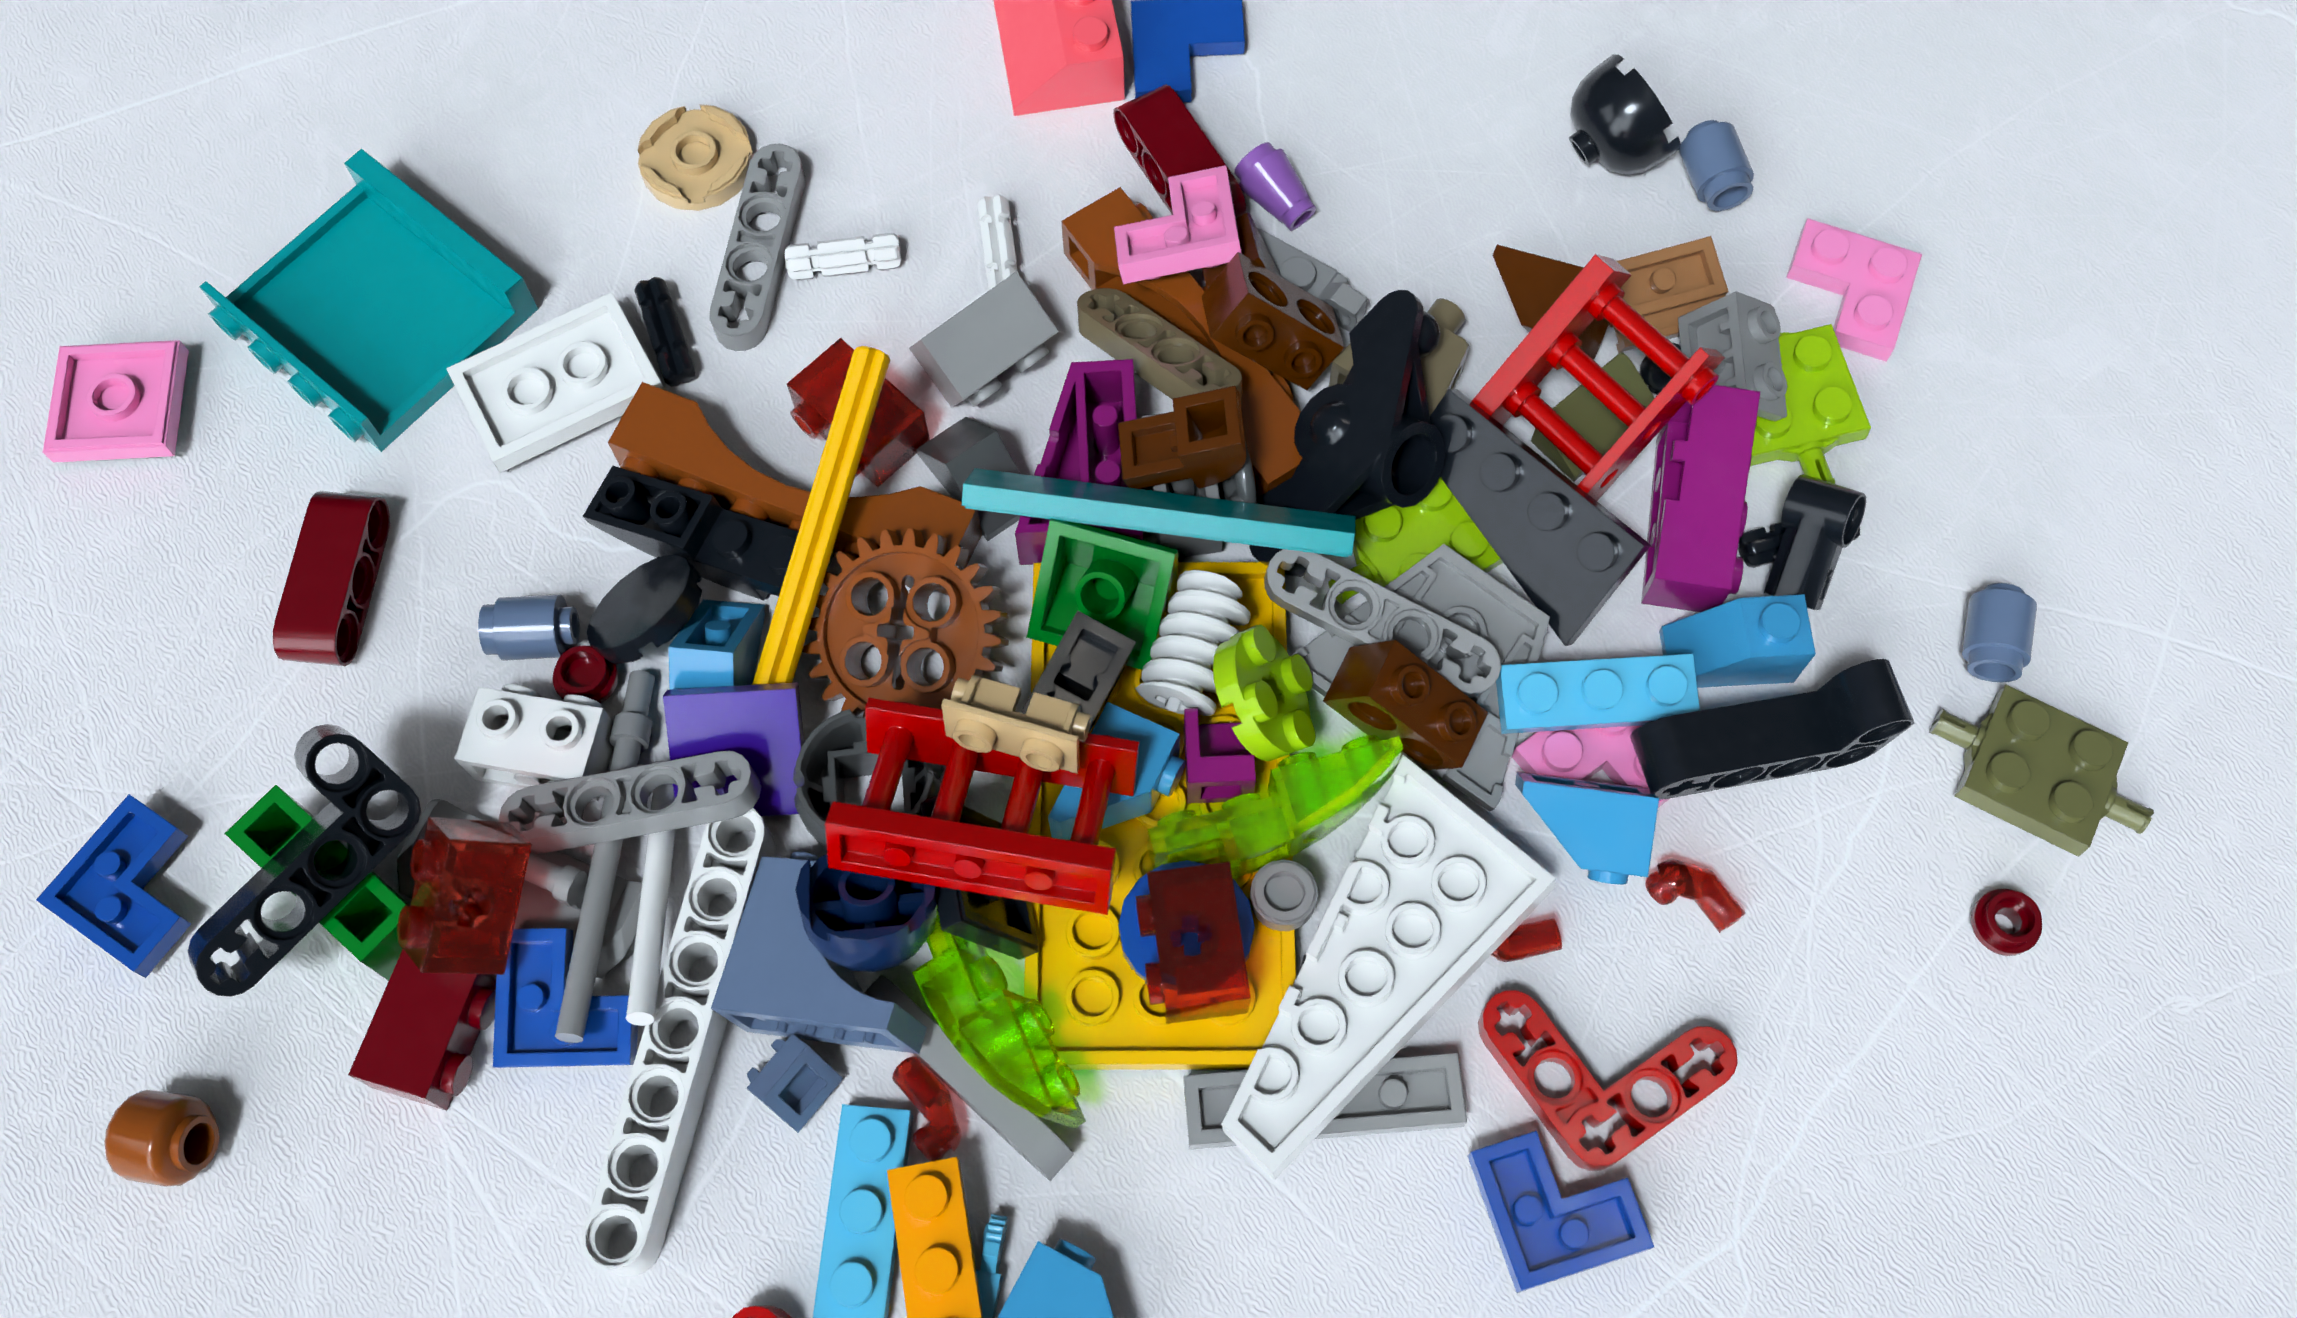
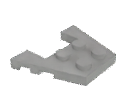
[1290,544,1550,812]

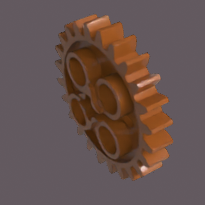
[802,528,1009,717]

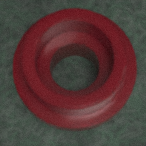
[1971,889,2042,956]

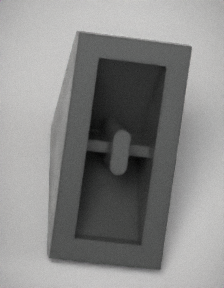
[916,417,1020,541]

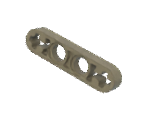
[1077,288,1242,406]

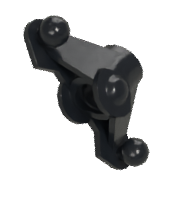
[1249,290,1445,577]

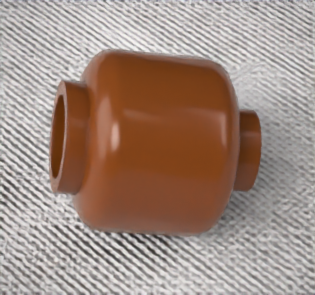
[104,1090,220,1186]

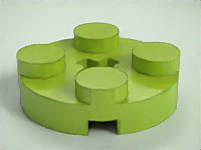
[1213,624,1316,761]

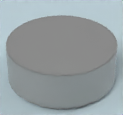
[1249,860,1318,931]

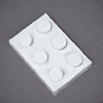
[446,292,664,473]

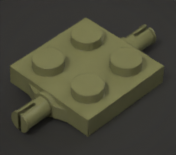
[1929,684,2154,857]

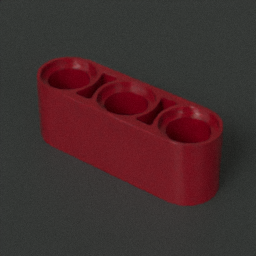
[1113,84,1247,218]
[273,491,390,666]

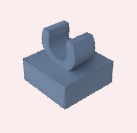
[746,1034,843,1133]

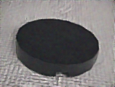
[586,554,702,664]

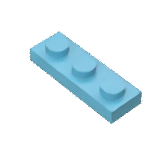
[1496,654,1700,734]
[813,1104,913,1318]

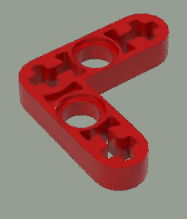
[1478,990,1738,1171]

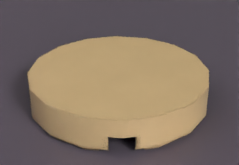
[638,105,753,211]

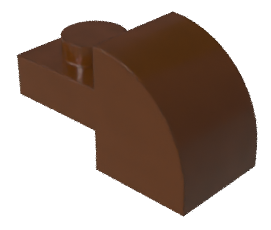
[1118,386,1246,489]

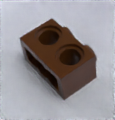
[1201,252,1345,390]
[1323,640,1488,770]

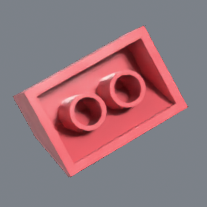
[993,0,1125,116]

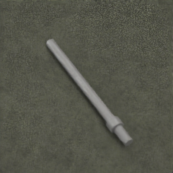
[555,670,655,1043]

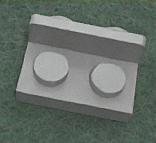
[1678,291,1787,421]

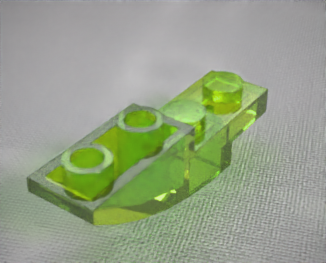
[1147,735,1403,879]
[912,914,1086,1128]

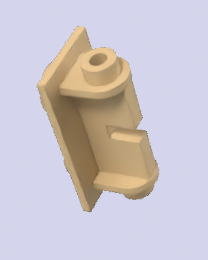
[941,675,1092,774]

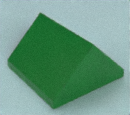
[1026,518,1178,670]

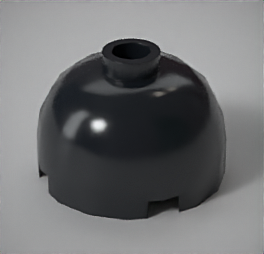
[1569,54,1681,175]

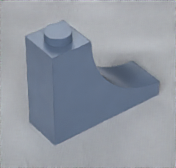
[711,852,927,1054]

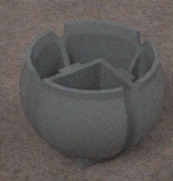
[793,709,944,847]

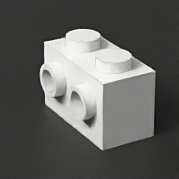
[454,684,614,802]

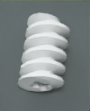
[1135,570,1251,716]

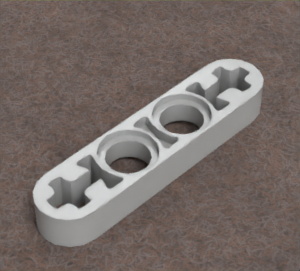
[709,144,805,351]
[1264,549,1501,698]
[499,751,761,854]
[864,974,1074,1181]

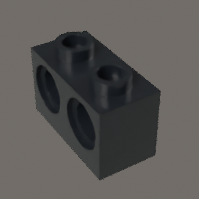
[1021,611,1136,733]

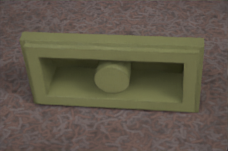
[1531,352,1654,482]

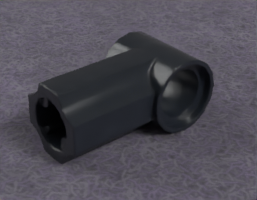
[1764,474,1867,610]

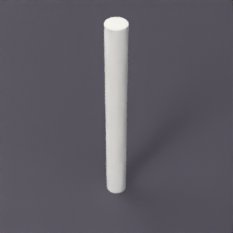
[626,784,676,1026]

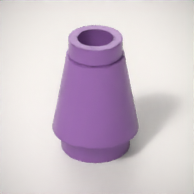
[1234,142,1316,231]

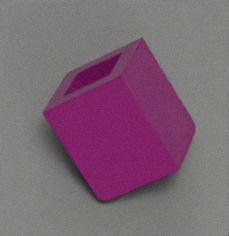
[1183,708,1256,804]

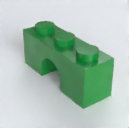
[224,785,438,981]

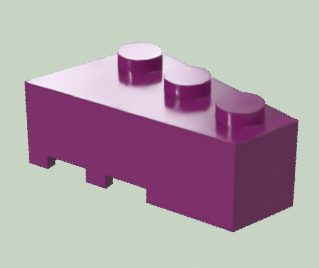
[1015,359,1143,565]
[1641,385,1761,612]

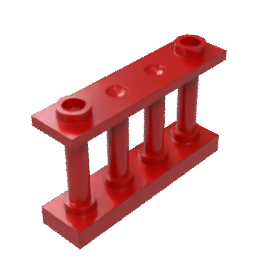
[1472,254,1725,501]
[825,697,1139,915]

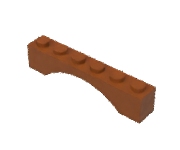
[1061,187,1302,502]
[608,382,982,595]

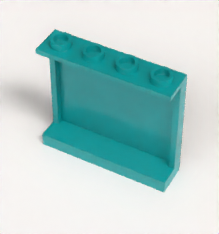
[199,148,539,452]

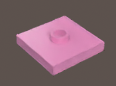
[43,340,189,462]

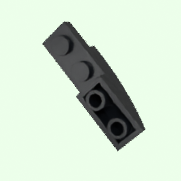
[583,465,836,600]

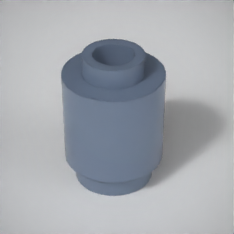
[1679,120,1754,211]
[1962,583,2037,682]
[478,594,580,661]

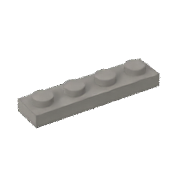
[1183,1053,1467,1150]

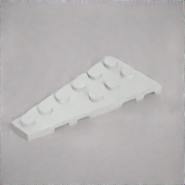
[1221,755,1556,1180]

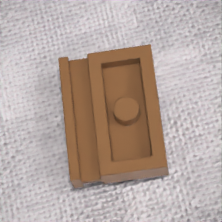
[1609,236,1729,353]

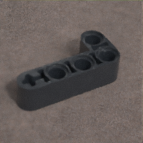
[1630,659,1914,800]
[188,724,421,997]

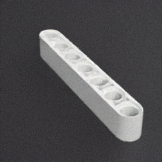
[582,808,776,1277]

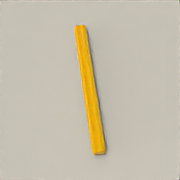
[752,346,890,685]

